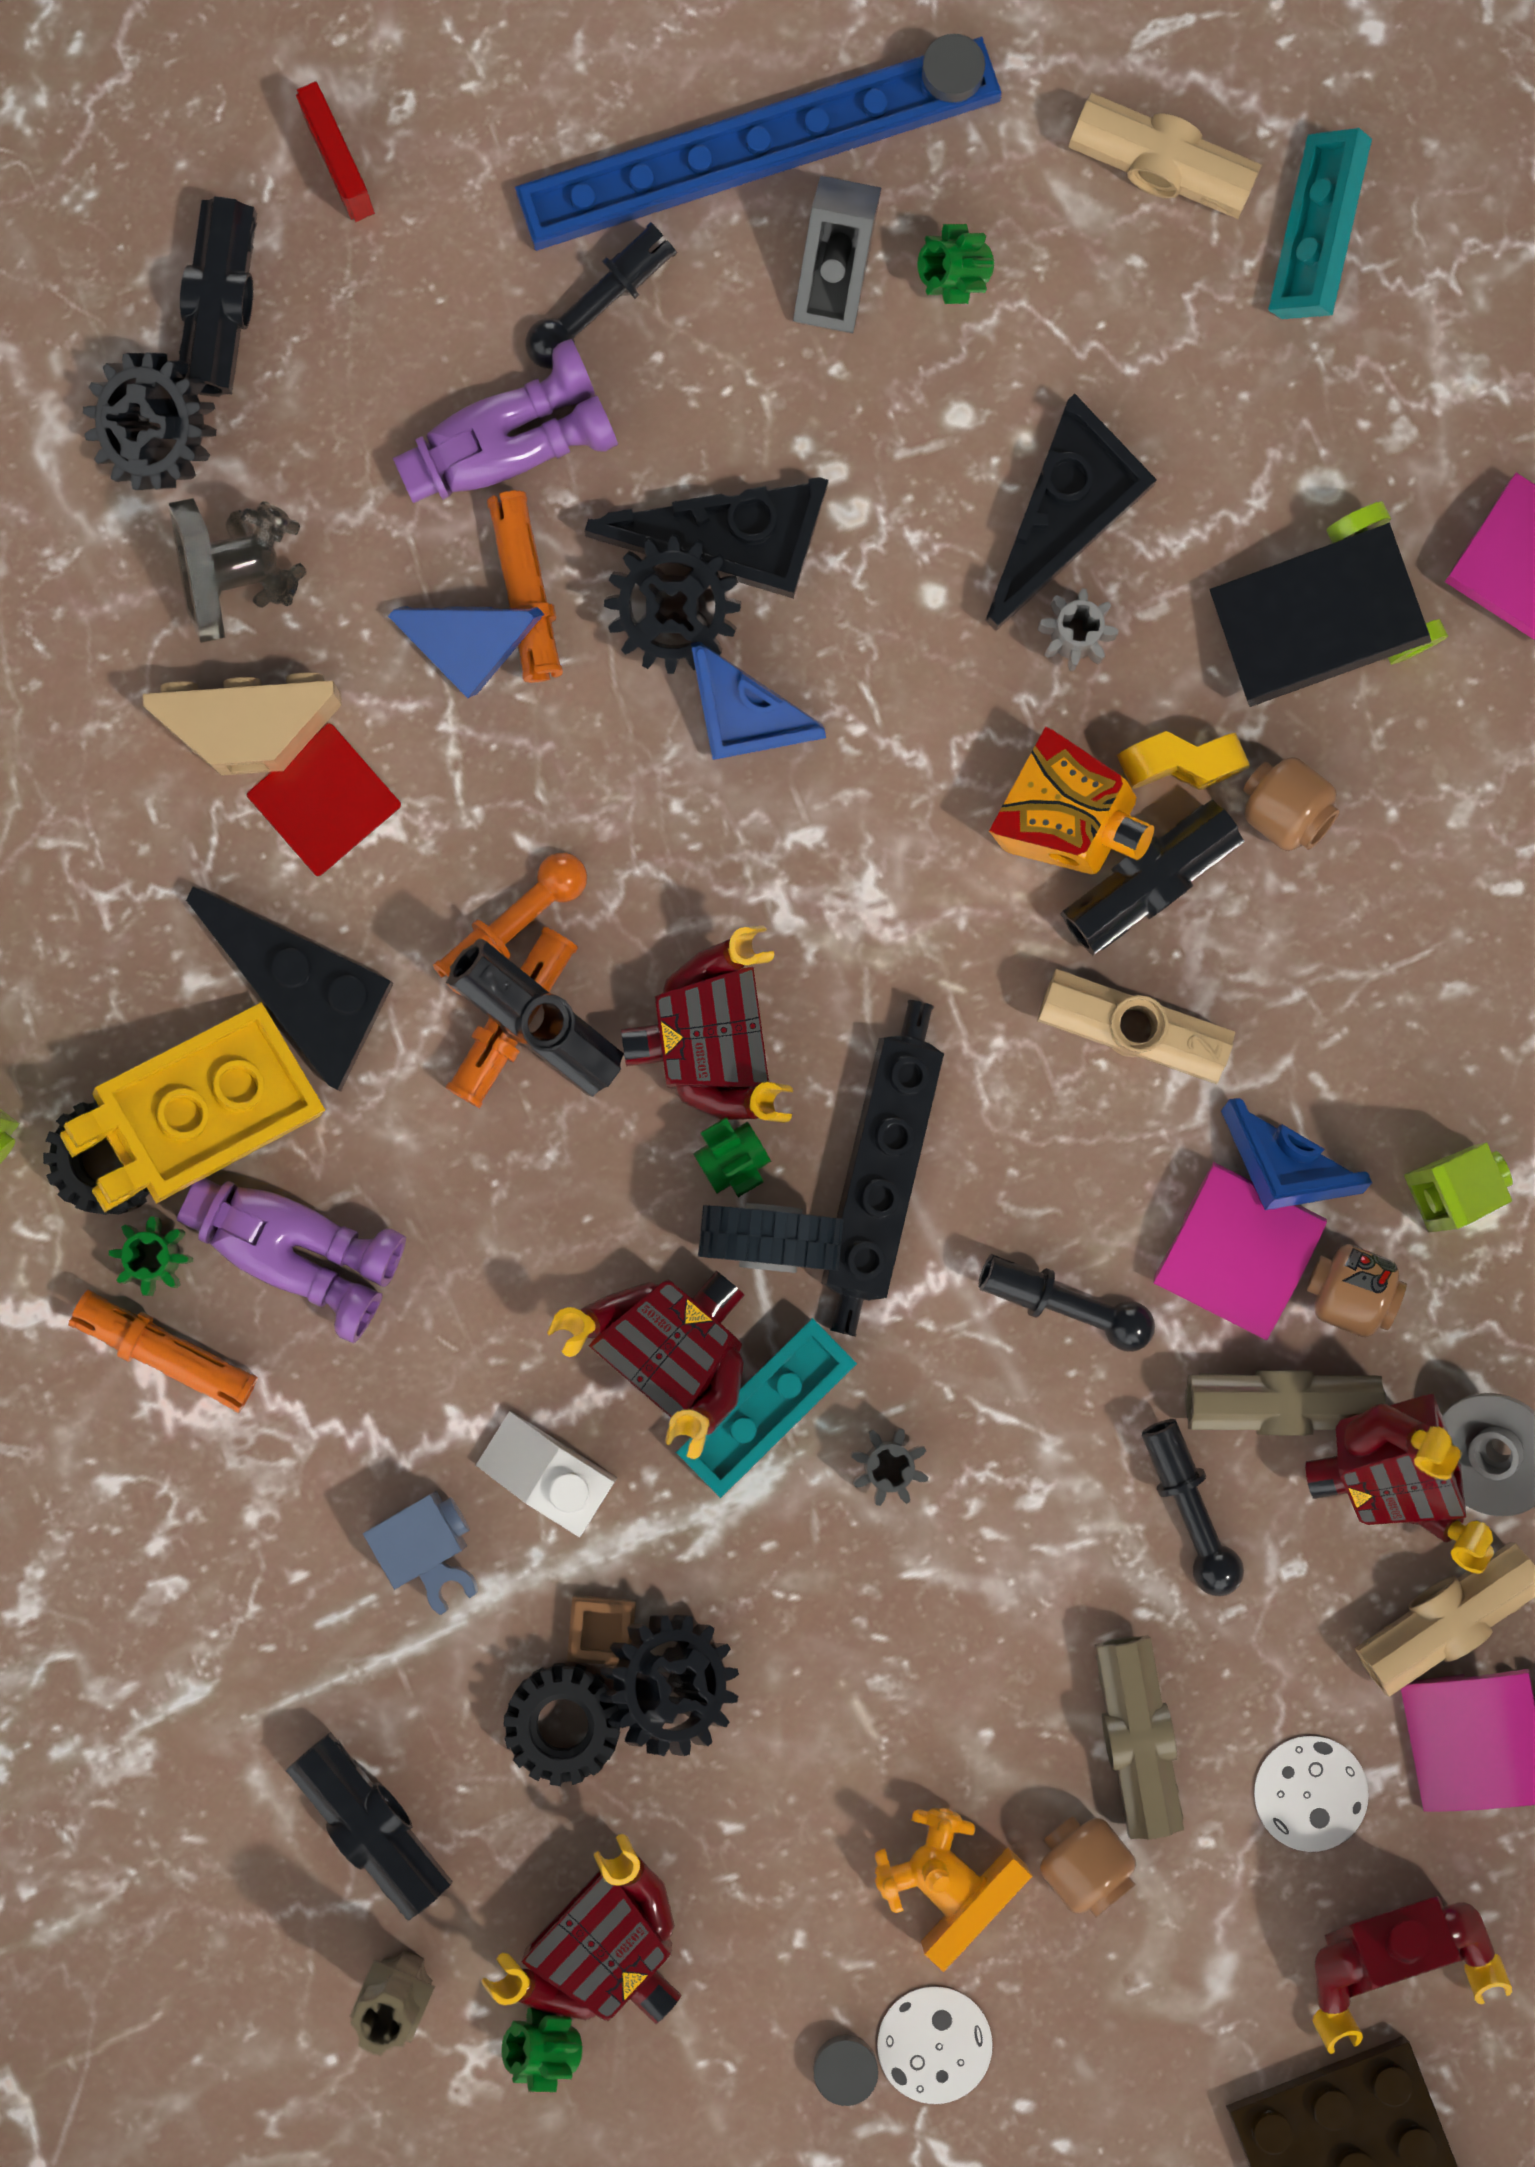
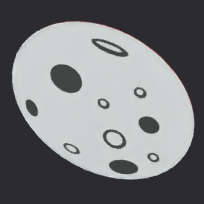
[1254,1736,1369,1852]
[877,1986,992,2104]

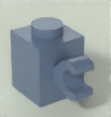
[363,1491,478,1615]

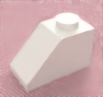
[476,1411,617,1537]

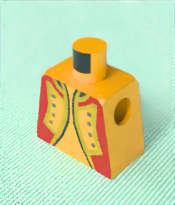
[989,726,1154,874]

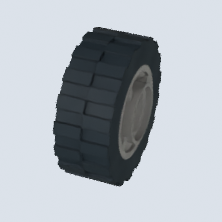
[698,1203,843,1273]

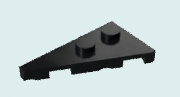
[985,394,1157,631]
[585,477,829,599]
[186,887,394,1092]

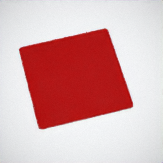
[247,723,401,876]

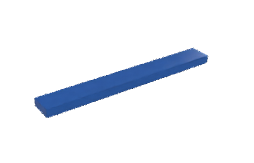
[515,37,1002,251]

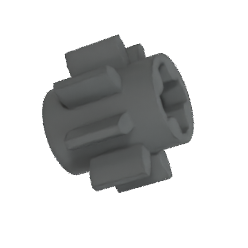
[851,1428,929,1506]

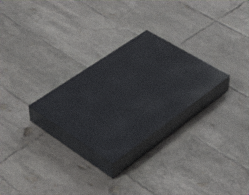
[1209,522,1431,707]

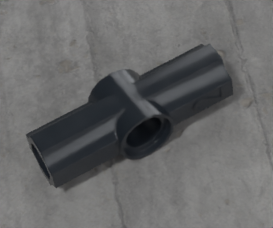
[179,196,257,397]
[1061,799,1245,956]
[446,939,624,1097]
[286,1732,453,1921]

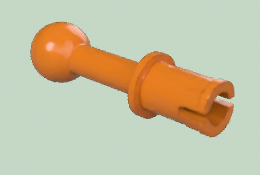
[433,853,587,995]

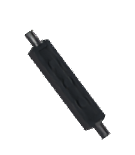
[821,1000,944,1337]

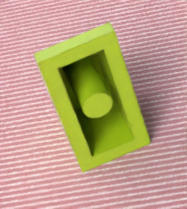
[1404,1142,1513,1232]

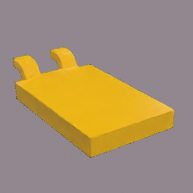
[59,1002,325,1213]

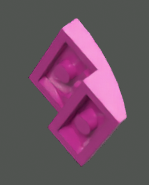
[1444,472,1535,640]
[1154,1162,1327,1340]
[1401,1669,1535,1812]

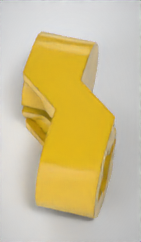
[1117,731,1250,790]

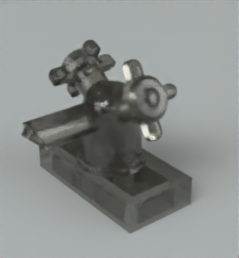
[169,498,306,643]

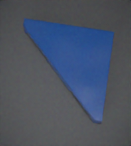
[388,606,544,698]
[690,642,826,760]
[1221,1098,1372,1210]

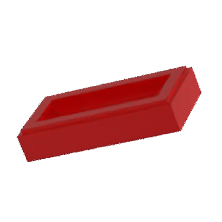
[296,81,375,222]

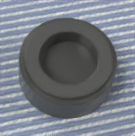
[922,34,985,103]
[813,2035,878,2106]

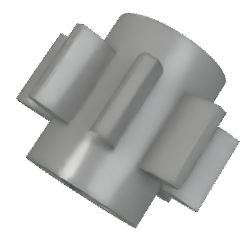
[1038,588,1118,671]

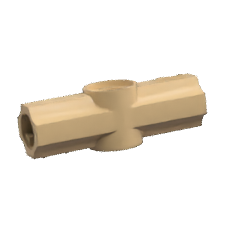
[1069,93,1262,219]
[1037,969,1235,1084]
[1354,1542,1535,1697]

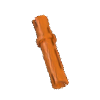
[487,490,563,683]
[445,926,578,1109]
[68,1289,258,1413]

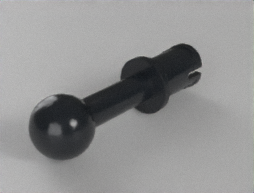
[525,222,677,369]
[978,1254,1155,1352]
[1142,1419,1244,1596]

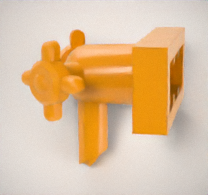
[875,1808,1032,1972]

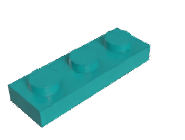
[1268,128,1372,319]
[676,1318,857,1498]

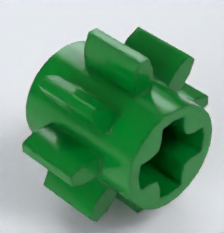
[917,224,994,304]
[693,1117,771,1198]
[108,1216,193,1296]
[501,2007,583,2092]

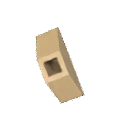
[143,673,342,775]

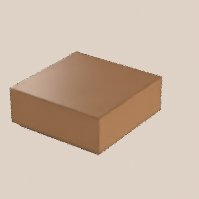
[567,1595,637,1665]

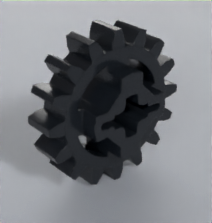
[83,352,217,490]
[604,534,741,674]
[600,1615,739,1756]

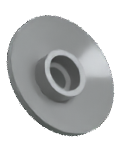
[1442,1393,1535,1516]

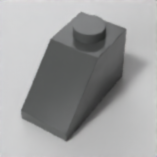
[793,176,881,333]

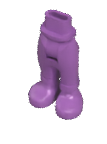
[393,339,618,503]
[177,1178,406,1343]

